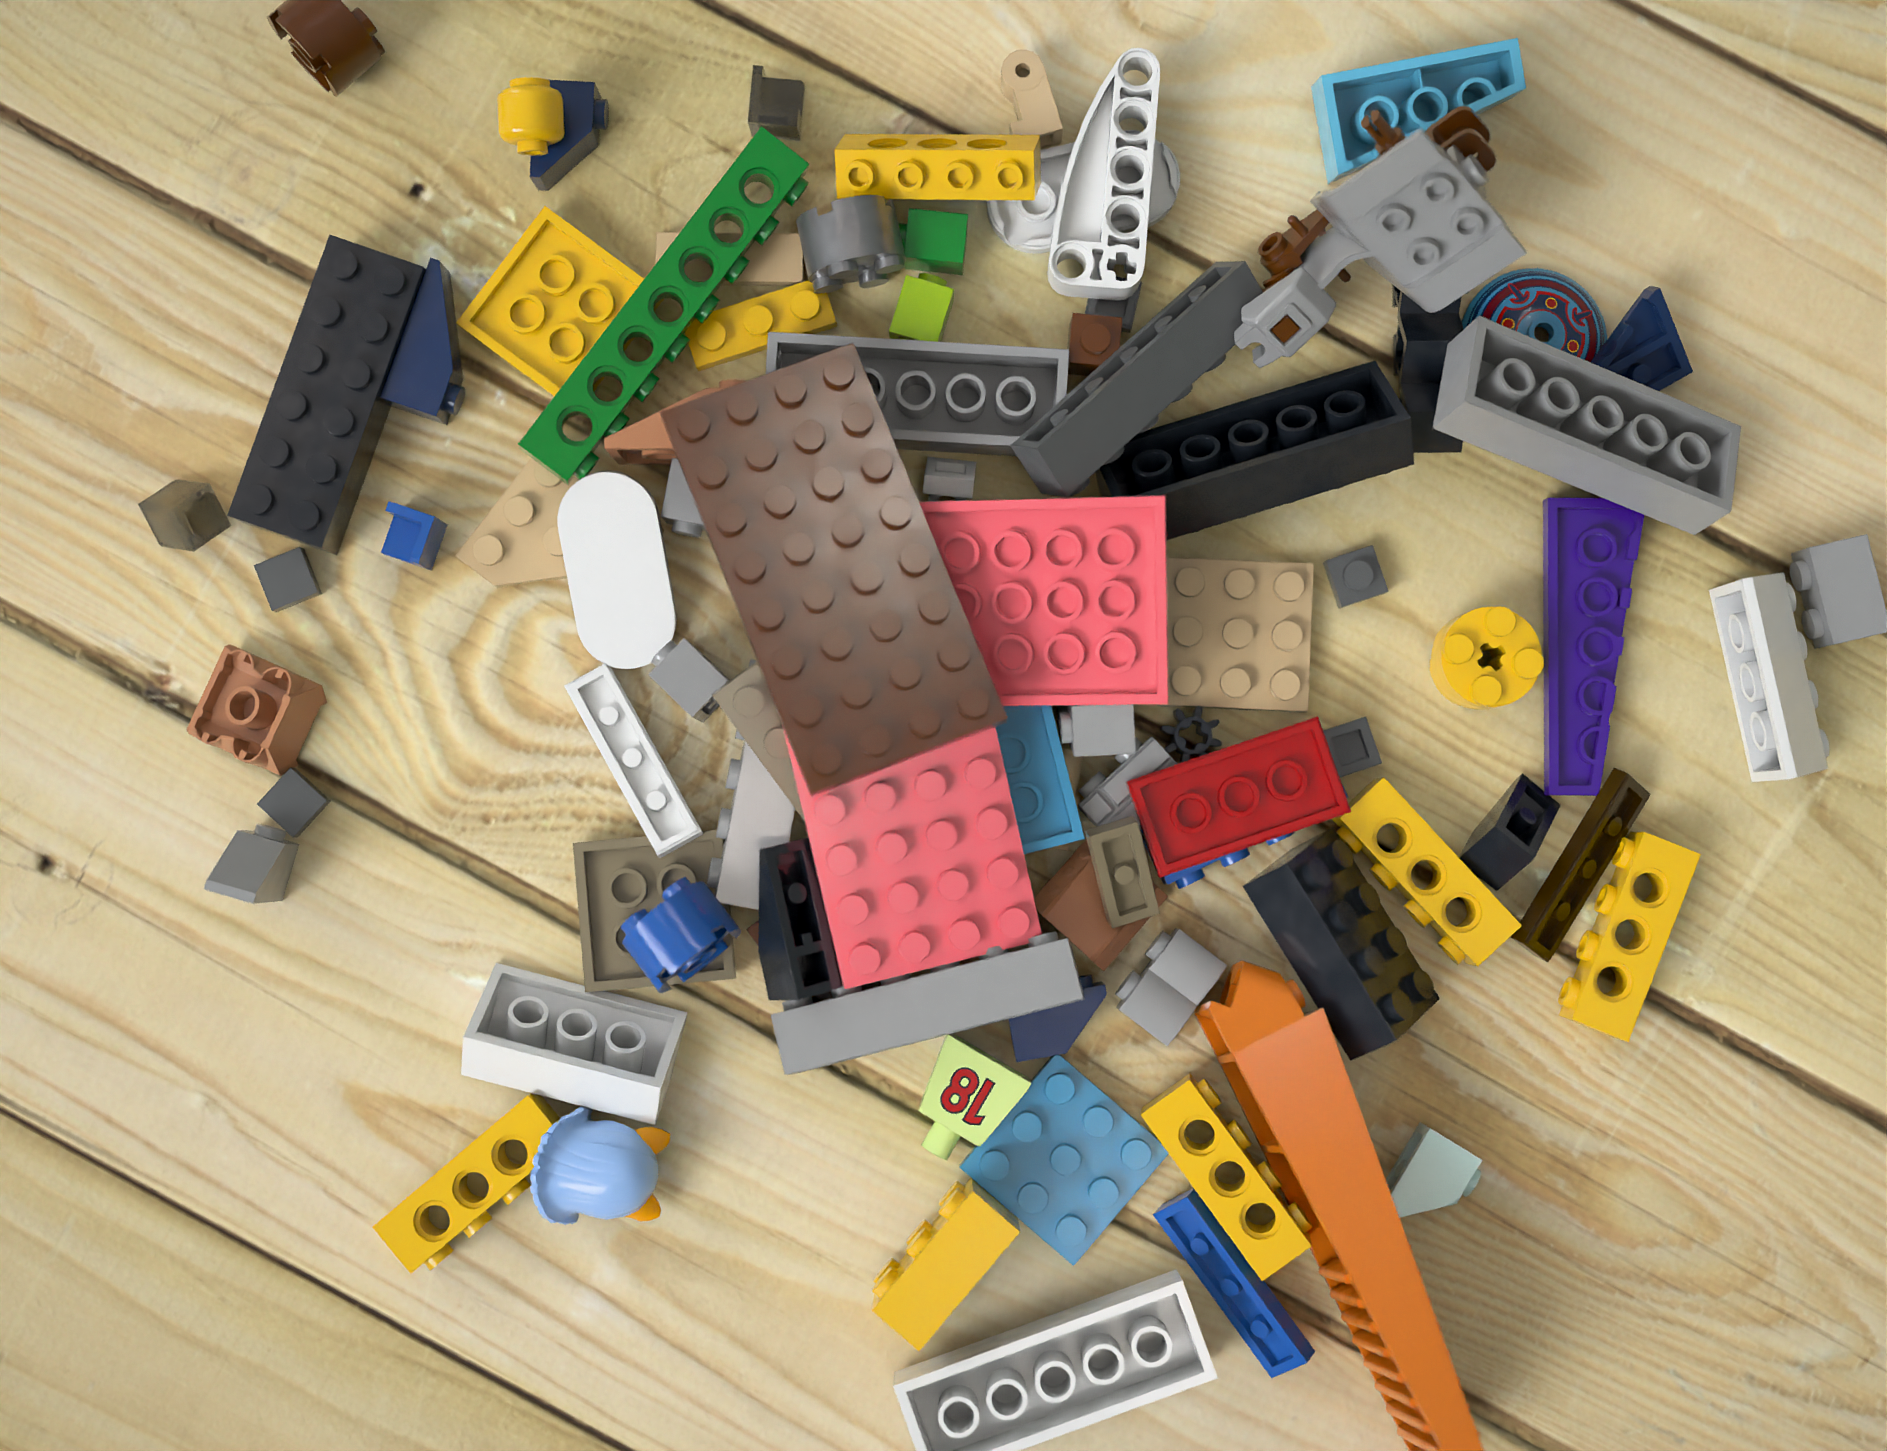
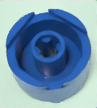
[621,877,741,993]

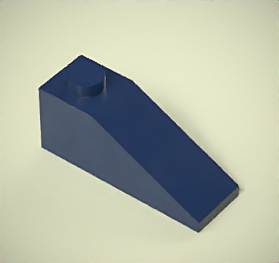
[380,258,465,425]

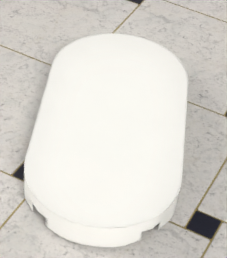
[987,130,1180,254]
[557,470,677,669]

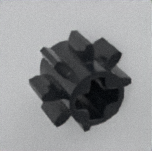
[1160,706,1222,763]

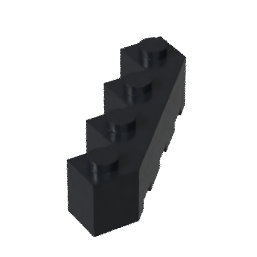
[1392,284,1469,453]

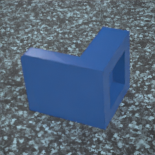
[381,501,448,571]

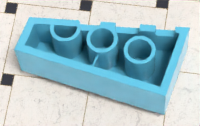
[1311,38,1526,184]

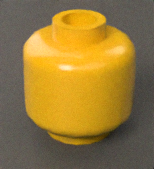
[497,77,565,156]

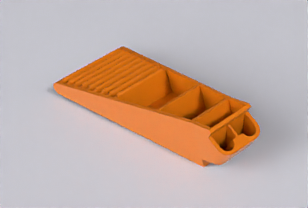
[1194,960,1484,1451]

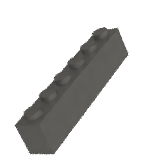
[1010,261,1263,497]

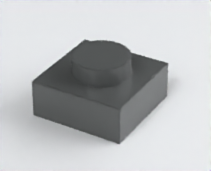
[1323,545,1389,609]

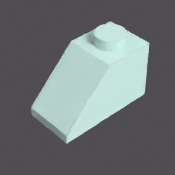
[1386,1122,1482,1218]

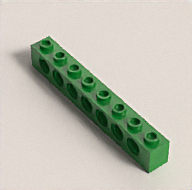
[518,126,809,485]

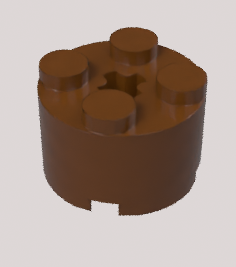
[267,0,385,97]

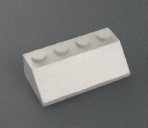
[1709,573,1829,782]
[461,963,687,1125]

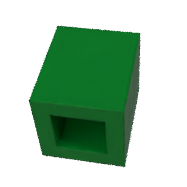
[898,208,968,275]

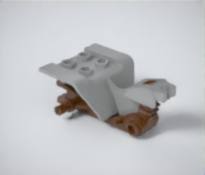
[1234,106,1527,368]

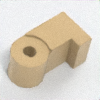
[1001,49,1063,149]

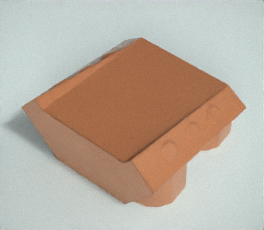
[186,644,327,776]
[1034,839,1168,971]

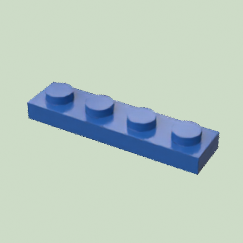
[1153,1188,1316,1378]

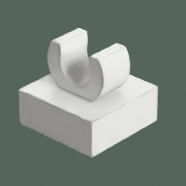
[923,457,976,502]

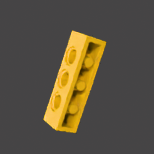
[834,134,1041,200]
[1332,777,1522,967]
[1558,832,1701,1042]
[1141,1073,1313,1281]
[372,1093,560,1274]

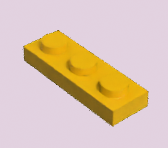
[685,280,837,372]

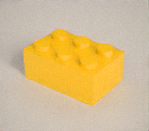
[872,1178,1020,1351]

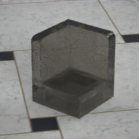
[748,65,805,141]
[138,479,231,552]

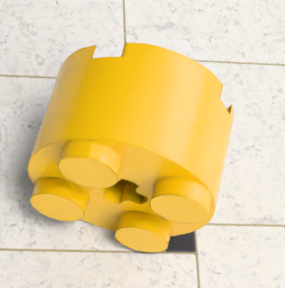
[1430,607,1544,710]

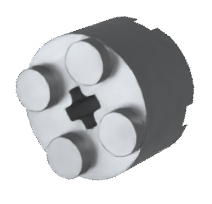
[796,195,906,294]

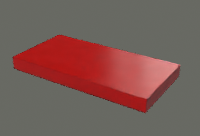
[1126,716,1351,878]

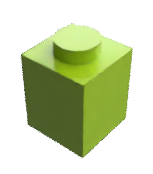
[889,273,954,342]

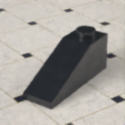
[758,838,841,1001]

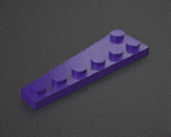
[1543,498,1644,796]

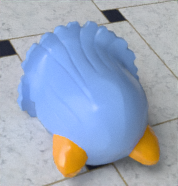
[530,1106,670,1225]

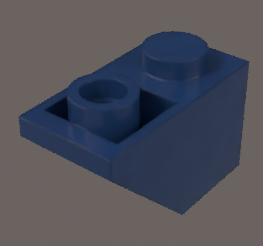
[1008,975,1107,1062]

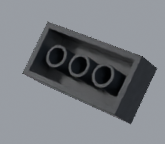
[1243,827,1440,1061]

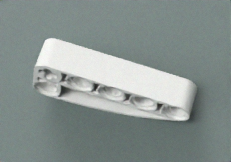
[1047,48,1160,300]

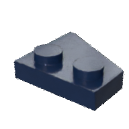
[1590,286,1693,391]

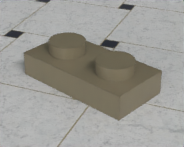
[1085,816,1160,928]

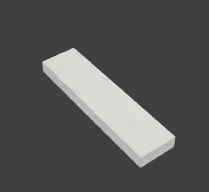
[564,664,703,858]

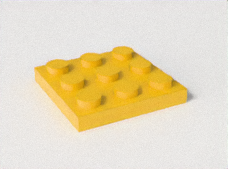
[456,206,664,397]

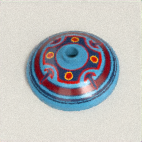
[1461,268,1607,362]

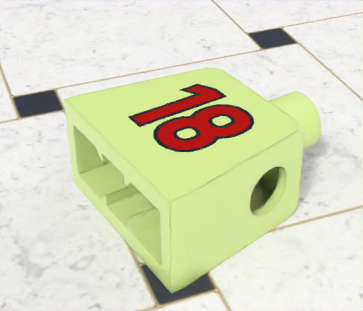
[919,1033,1032,1160]

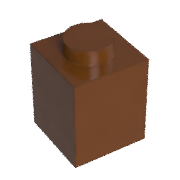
[1067,313,1122,376]

